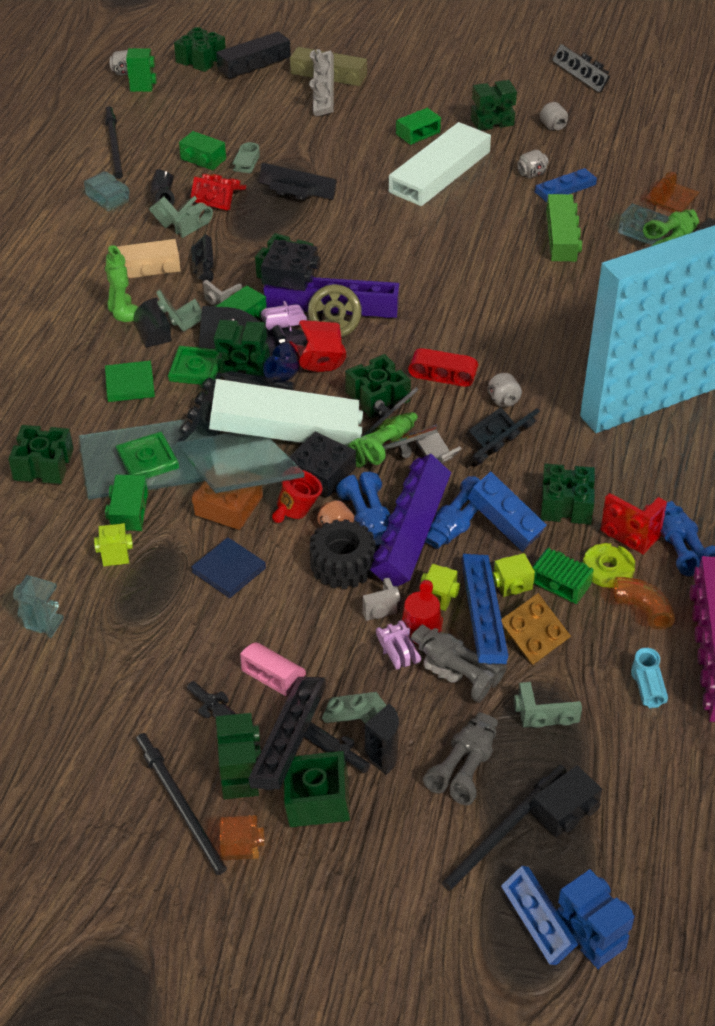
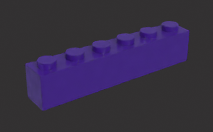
[264,277,399,318]
[370,453,451,587]

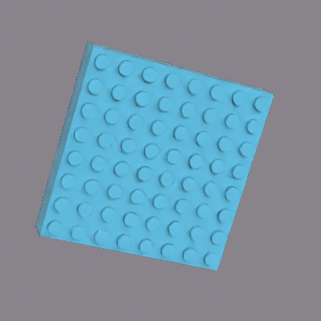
[580,225,715,433]

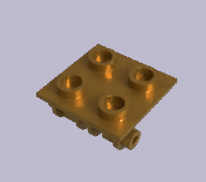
[501,593,571,665]

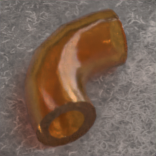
[613,577,675,630]

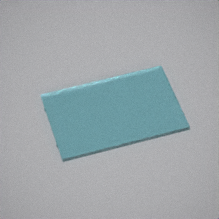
[79,419,220,500]
[176,433,304,493]

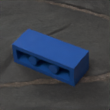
[467,471,547,552]

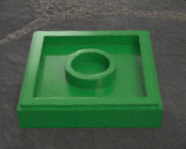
[168,346,219,385]
[105,360,155,402]
[116,431,179,479]

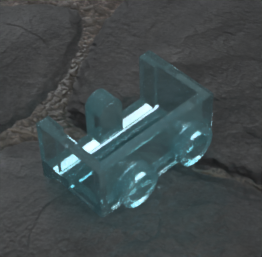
[618,203,669,245]
[13,575,64,638]

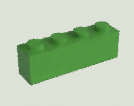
[546,194,582,262]

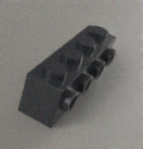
[216,31,291,78]

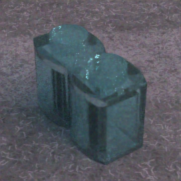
[84,171,129,211]

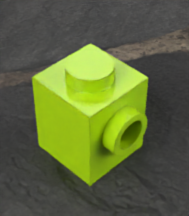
[94,523,133,566]
[492,553,535,597]
[420,564,460,611]

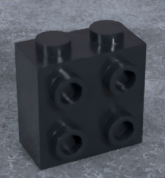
[261,240,321,291]
[286,431,356,497]

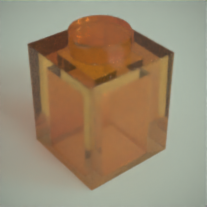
[220,815,265,861]

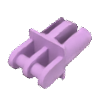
[261,301,307,331]
[376,620,421,670]

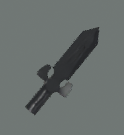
[221,371,295,391]
[187,681,236,718]
[304,722,370,773]

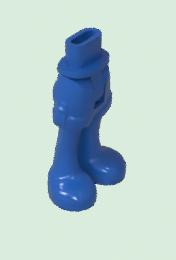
[336,472,390,551]
[425,476,480,549]
[661,501,715,577]

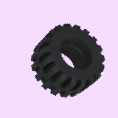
[310,519,376,589]

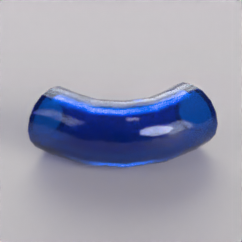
[263,343,299,381]

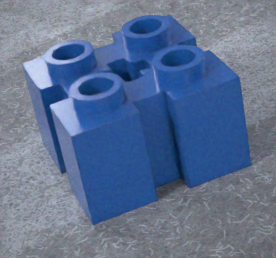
[557,869,635,969]

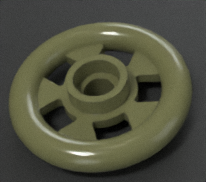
[308,284,362,338]

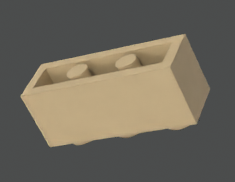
[117,239,181,278]

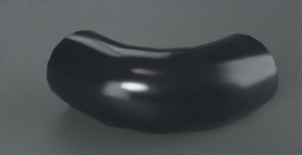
[149,169,175,206]

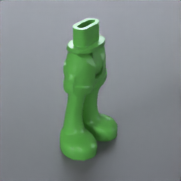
[643,209,699,246]
[105,245,138,322]
[348,412,418,468]

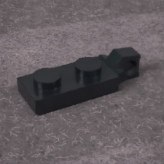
[191,234,214,282]

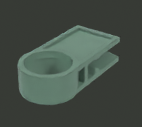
[233,142,260,173]
[174,202,213,238]

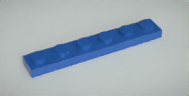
[461,554,508,664]

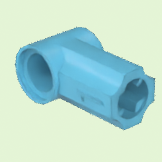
[631,648,668,708]

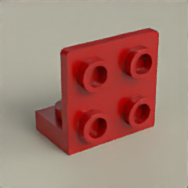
[190,173,247,210]
[600,493,667,555]

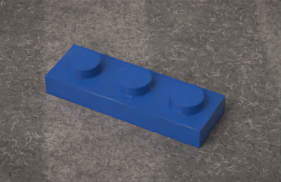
[535,168,597,202]
[501,866,578,965]

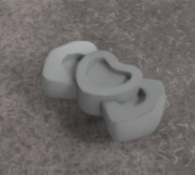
[424,655,463,682]

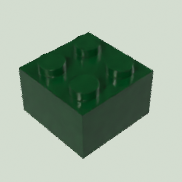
[284,751,350,827]

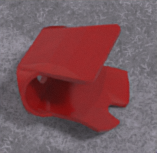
[290,320,347,372]

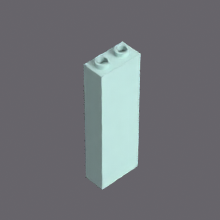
[389,122,491,206]
[209,379,363,446]

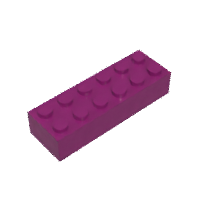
[690,556,715,722]

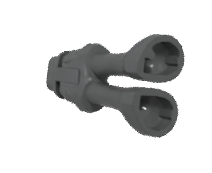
[411,625,507,703]
[423,712,498,805]

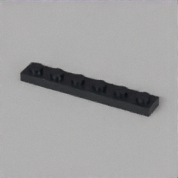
[248,677,327,790]

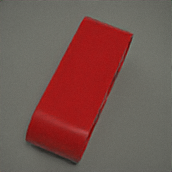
[408,348,479,387]

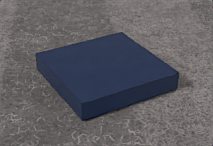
[191,537,266,598]

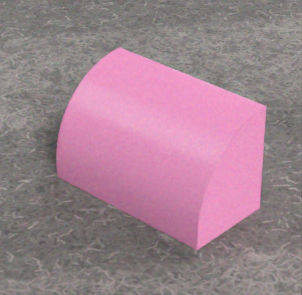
[240,642,306,696]

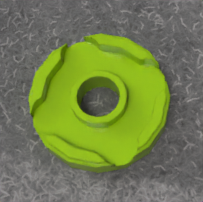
[583,543,635,588]

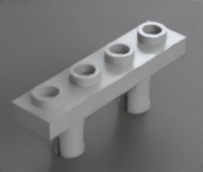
[309,49,334,117]

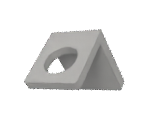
[203,280,242,306]
[416,433,462,464]

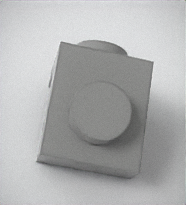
[363,578,400,621]

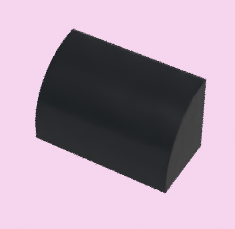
[133,297,172,348]
[365,703,399,775]

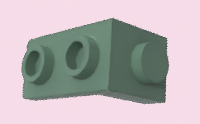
[149,196,197,228]
[156,290,202,332]
[514,682,582,728]
[322,692,387,724]

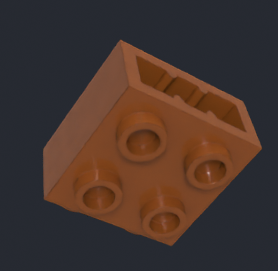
[192,465,263,530]

